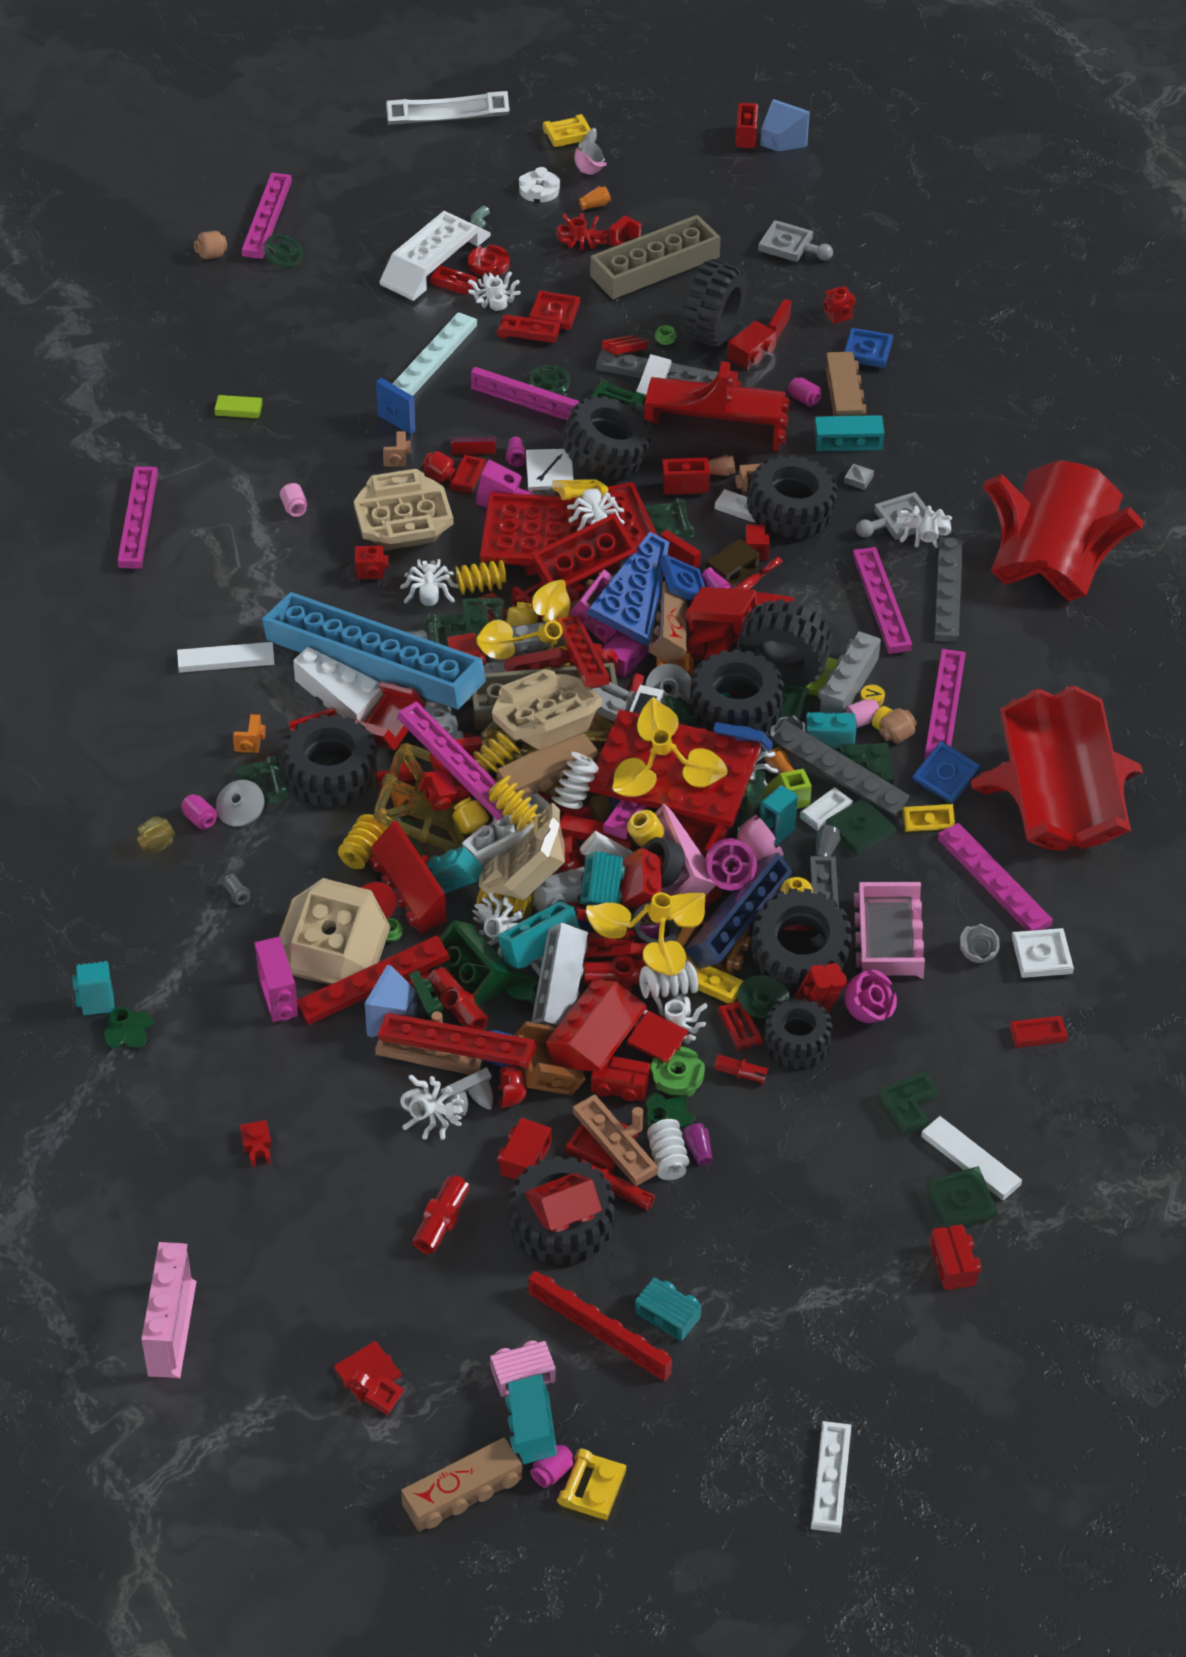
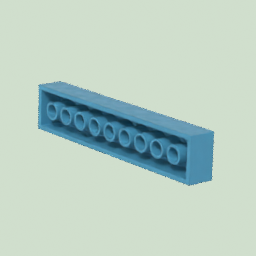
[262,592,486,710]

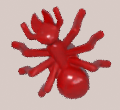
[557,213,608,250]

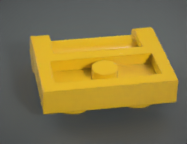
[543,114,591,147]
[552,479,608,500]
[557,1449,626,1520]

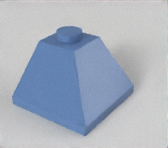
[760,99,810,151]
[365,965,420,1037]

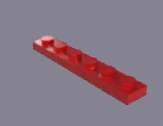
[556,616,609,688]
[297,935,450,1025]
[377,1013,536,1068]
[528,1271,672,1382]

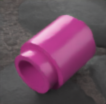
[788,378,821,407]
[181,794,217,829]
[530,1444,573,1488]

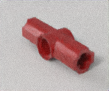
[583,955,647,989]
[428,967,488,1030]
[413,1175,470,1255]

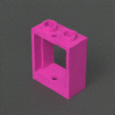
[569,569,617,643]
[254,937,298,1022]

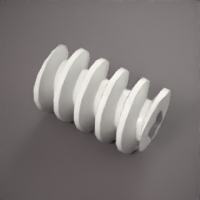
[552,752,599,809]
[639,961,698,999]
[647,1119,689,1180]

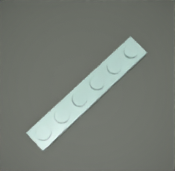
[393,312,477,396]

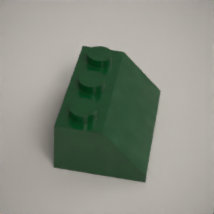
[432,920,515,1005]

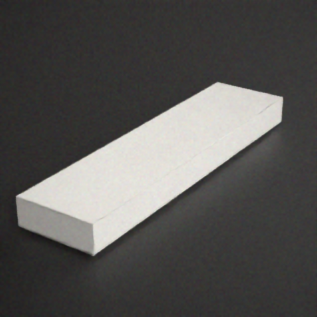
[177,642,275,673]
[921,1116,1022,1201]
[811,1421,851,1533]

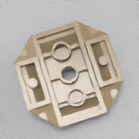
[354,469,453,550]
[492,669,603,750]
[479,803,565,900]
[279,878,390,985]

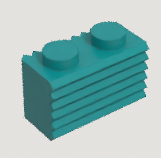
[806,712,856,749]
[760,785,798,845]
[426,846,484,894]
[580,851,625,906]
[72,961,115,1015]
[635,1278,701,1341]

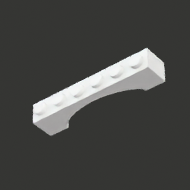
[386,91,509,125]

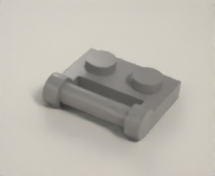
[592,682,637,722]

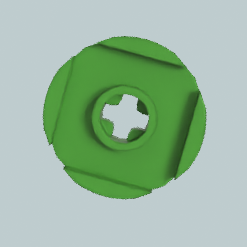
[651,1047,705,1097]

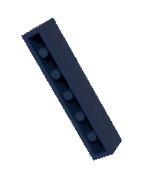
[684,852,793,970]

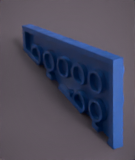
[585,532,670,645]

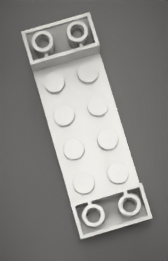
[380,211,490,301]

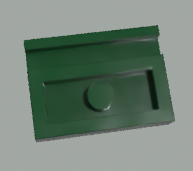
[409,970,444,1023]

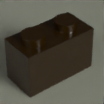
[706,539,759,588]

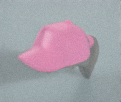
[574,128,607,175]

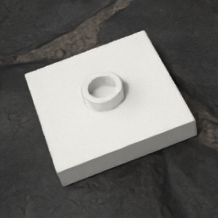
[1012,928,1074,978]

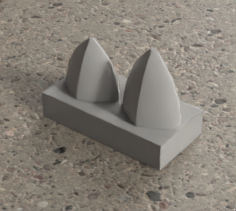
[436,1067,493,1116]

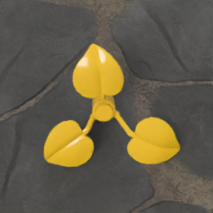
[476,580,570,669]
[612,697,727,797]
[586,892,705,976]

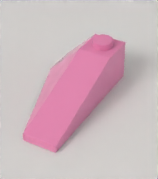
[655,804,716,896]

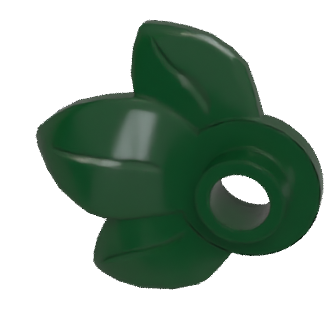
[506,971,540,1005]
[104,1006,155,1049]
[645,1092,696,1128]

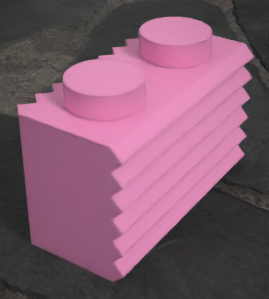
[490,1341,555,1397]

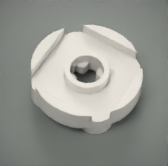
[519,167,560,202]

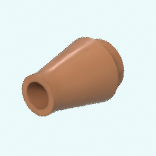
[708,454,735,476]

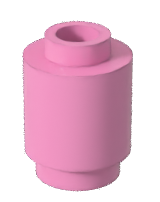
[280,483,307,517]
[844,699,879,728]

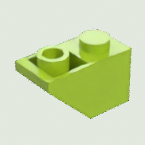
[755,768,812,811]

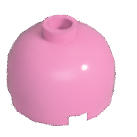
[737,815,784,861]

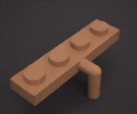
[375,1011,483,1075]
[573,1095,658,1186]

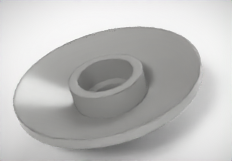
[645,664,692,706]
[216,780,264,827]

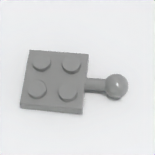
[758,220,833,262]
[856,492,926,540]

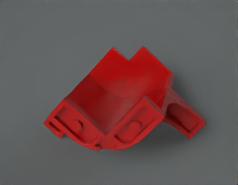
[644,361,790,452]
[983,460,1144,602]
[971,686,1143,851]

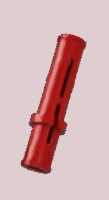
[580,1159,655,1211]

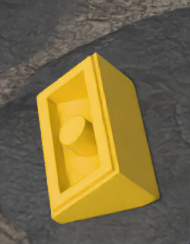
[901,804,955,832]

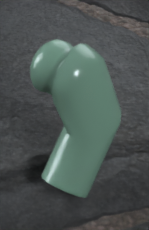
[470,205,490,228]

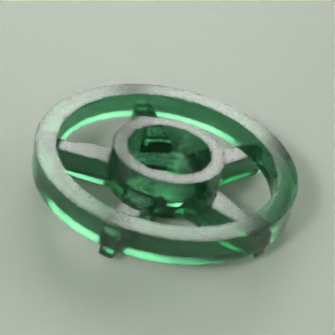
[264,234,303,268]
[530,365,571,394]

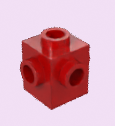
[823,286,856,324]
[355,546,389,579]

